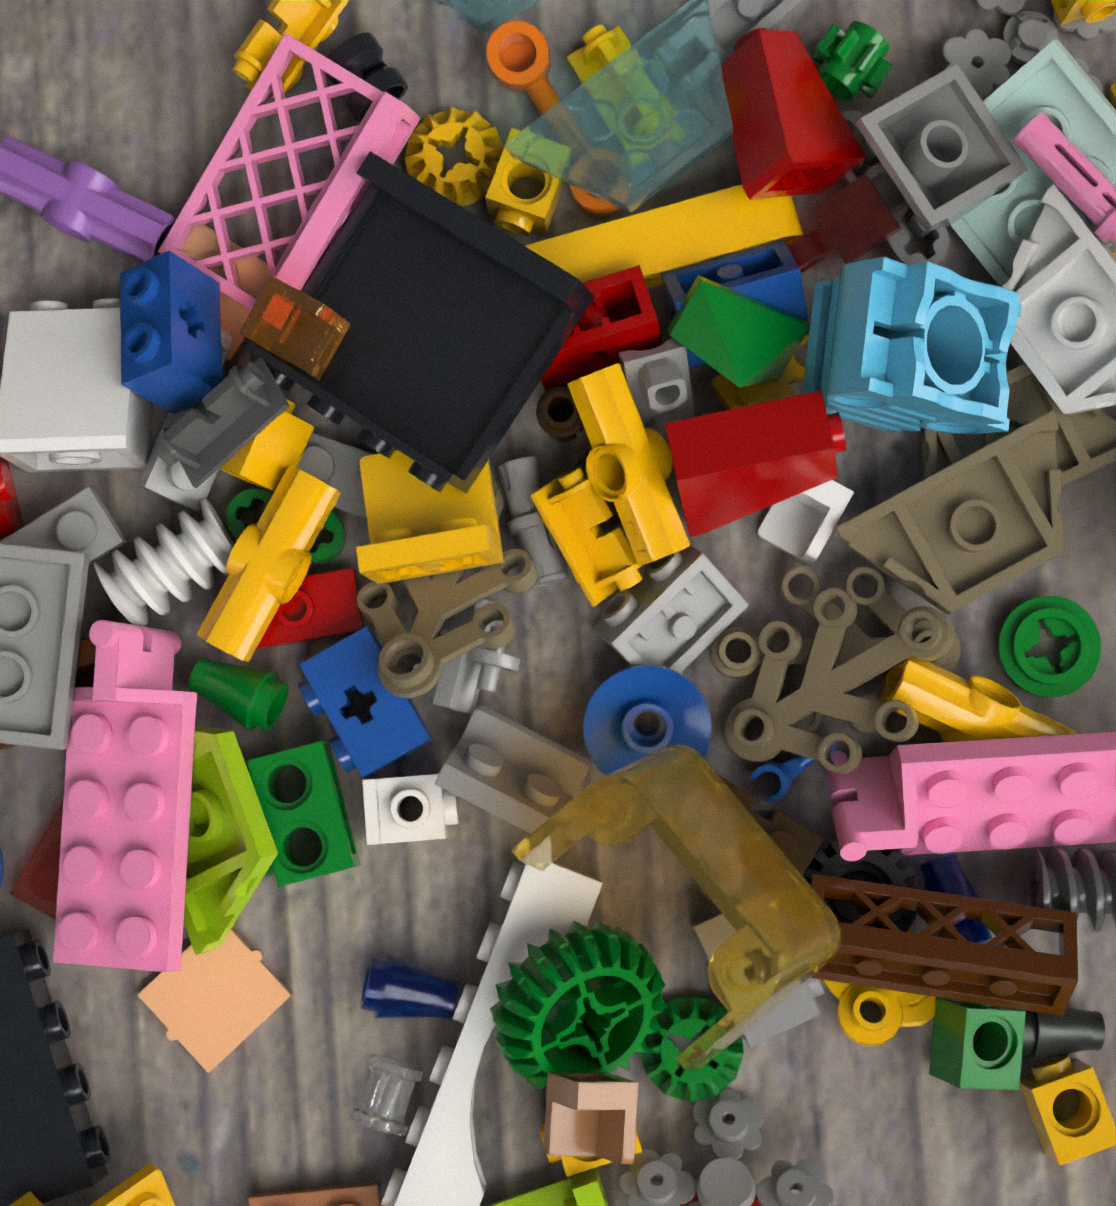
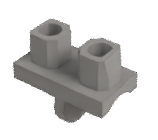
[619,338,695,448]
[413,599,521,715]

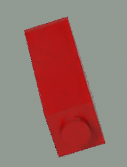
[717,28,866,200]
[665,390,847,537]

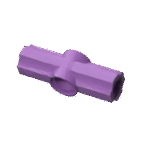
[0,135,176,263]

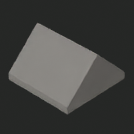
[855,63,1028,231]

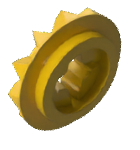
[405,105,504,207]

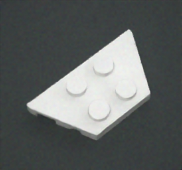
[1001,184,1116,414]

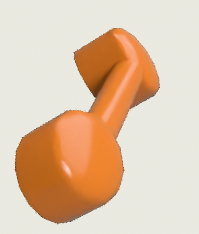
[486,21,634,218]

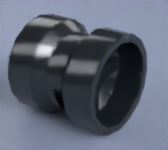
[325,32,408,122]

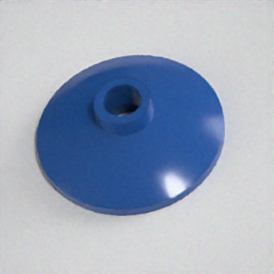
[583,664,712,790]

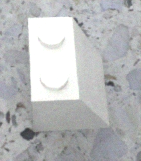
[0,298,152,473]

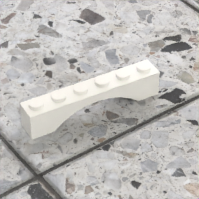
[381,853,603,1206]

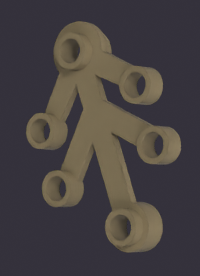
[356,476,537,698]
[710,567,961,734]
[725,588,955,774]

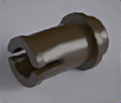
[536,386,584,442]

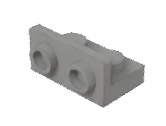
[592,546,749,673]
[435,705,591,844]

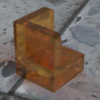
[240,275,351,380]

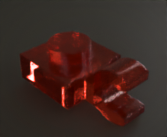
[787,174,902,273]

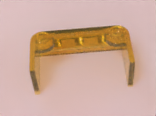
[511,744,842,1070]

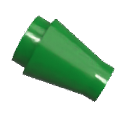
[188,656,289,731]

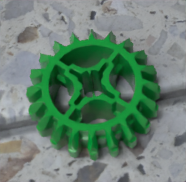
[490,920,667,1090]

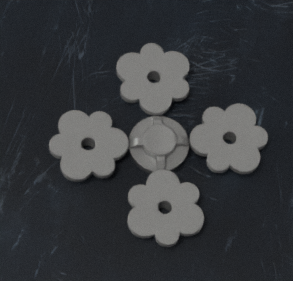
[942,0,1116,99]
[619,1089,834,1206]

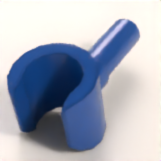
[750,734,838,802]

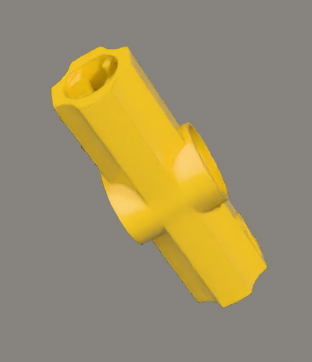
[567,363,690,566]
[196,464,341,662]
[880,656,1077,742]

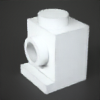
[362,774,459,845]

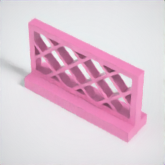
[158,33,421,328]

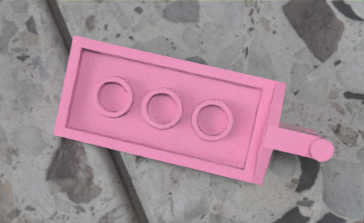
[53,620,197,972]
[823,732,1116,861]

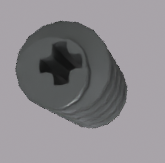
[1029,847,1116,932]

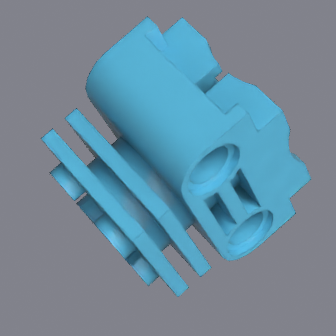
[802,257,1022,434]

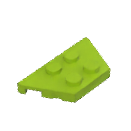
[184,725,278,956]

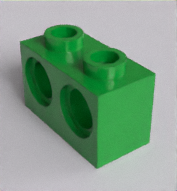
[247,741,361,887]

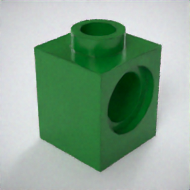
[929,997,1026,1090]

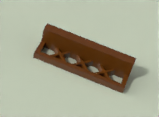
[798,873,1078,1016]

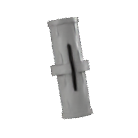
[496,456,570,589]

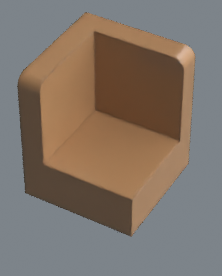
[543,1072,639,1164]

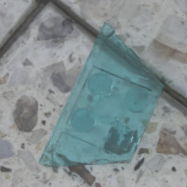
[505,0,733,213]

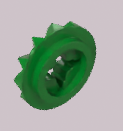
[997,596,1101,697]
[640,996,744,1103]

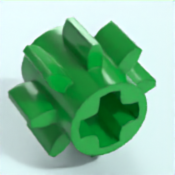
[812,21,892,102]

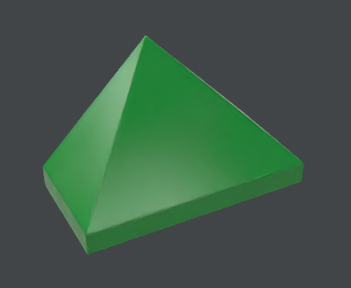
[667,275,810,387]

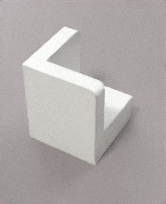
[757,480,854,566]

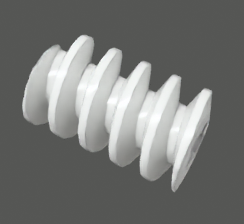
[94,497,234,626]

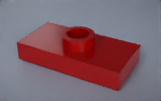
[256,568,364,650]

